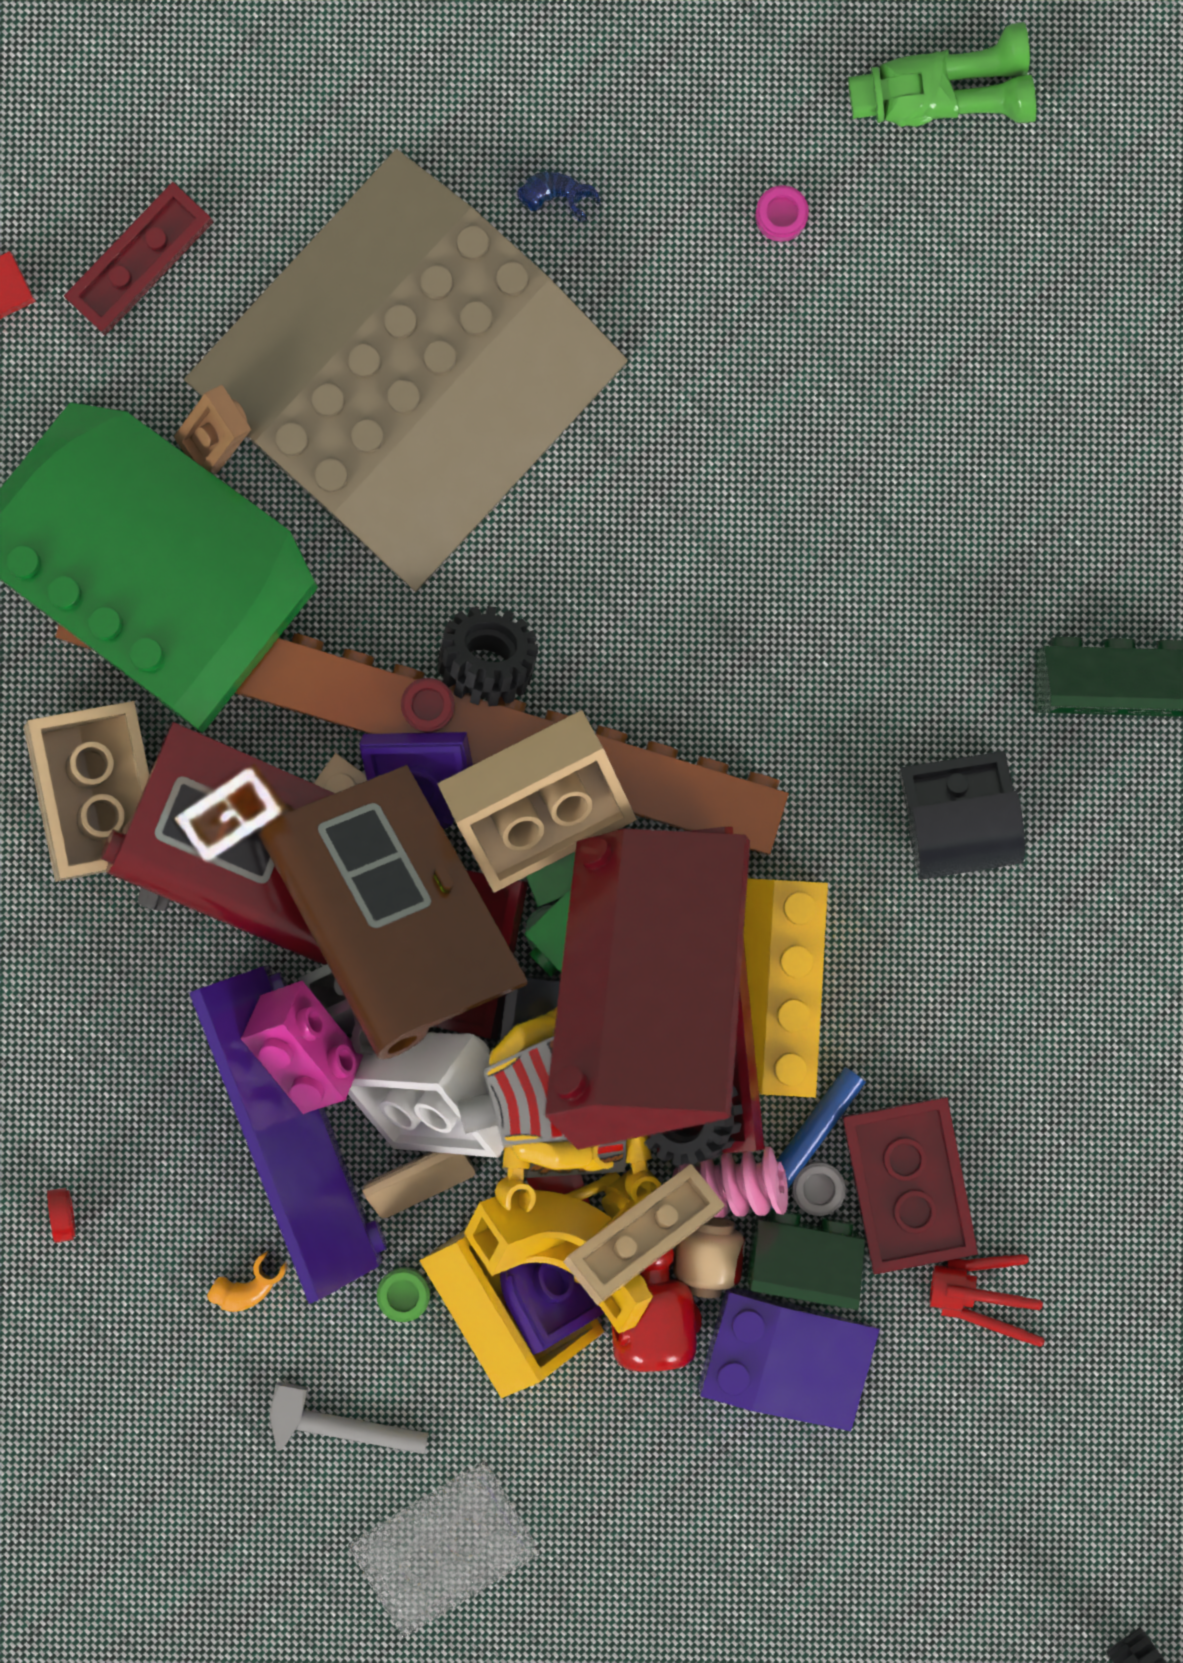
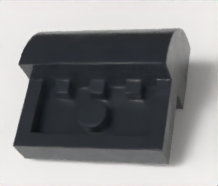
[899,751,1025,880]

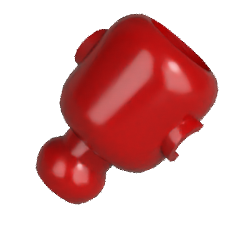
[611,1248,702,1372]

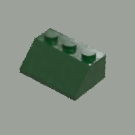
[1035,637,1183,717]

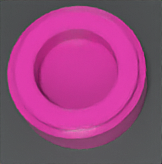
[755,185,809,242]

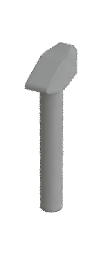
[269,1382,429,1454]

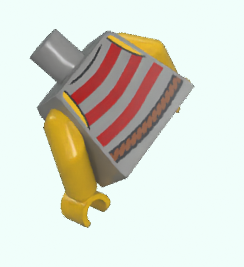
[457,1007,614,1171]

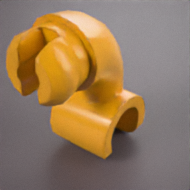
[207,1251,288,1312]

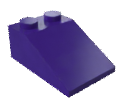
[698,1287,880,1431]

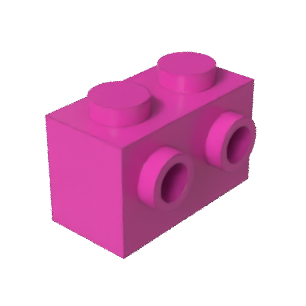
[241,980,363,1114]

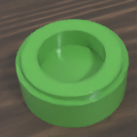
[377,1267,431,1322]

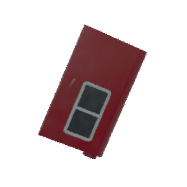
[100,722,335,965]

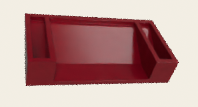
[545,829,750,1150]

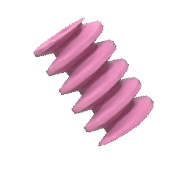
[672,1147,788,1218]

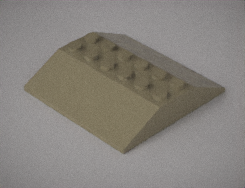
[183,149,628,592]

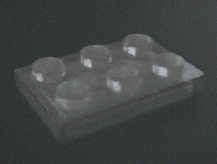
[348,1460,540,1638]

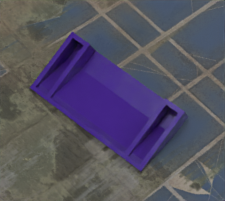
[189,965,387,1304]

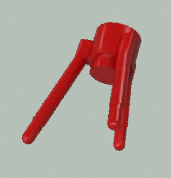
[929,1254,1045,1347]

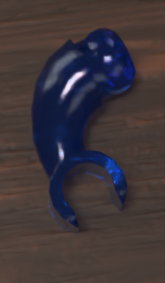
[517,171,601,222]

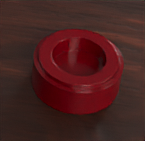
[401,678,455,733]

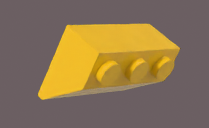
[419,1230,605,1398]

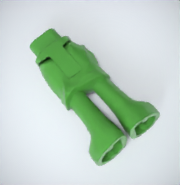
[848,22,1036,127]

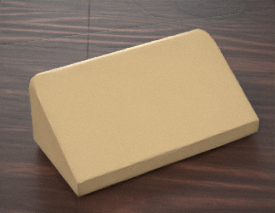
[362,1152,475,1218]

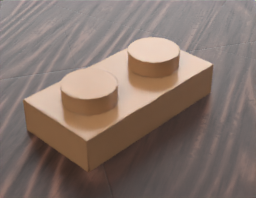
[174,385,251,475]

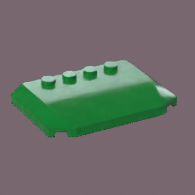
[0,402,318,734]

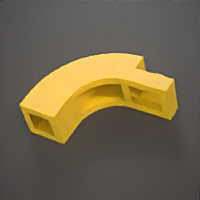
[464,1190,653,1334]

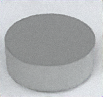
[792,1161,846,1216]

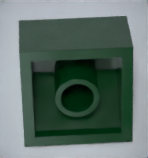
[745,1209,865,1310]

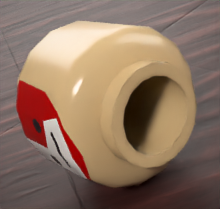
[673,1217,746,1298]

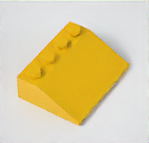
[743,878,828,1098]

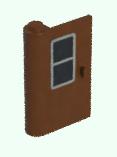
[260,765,528,1060]

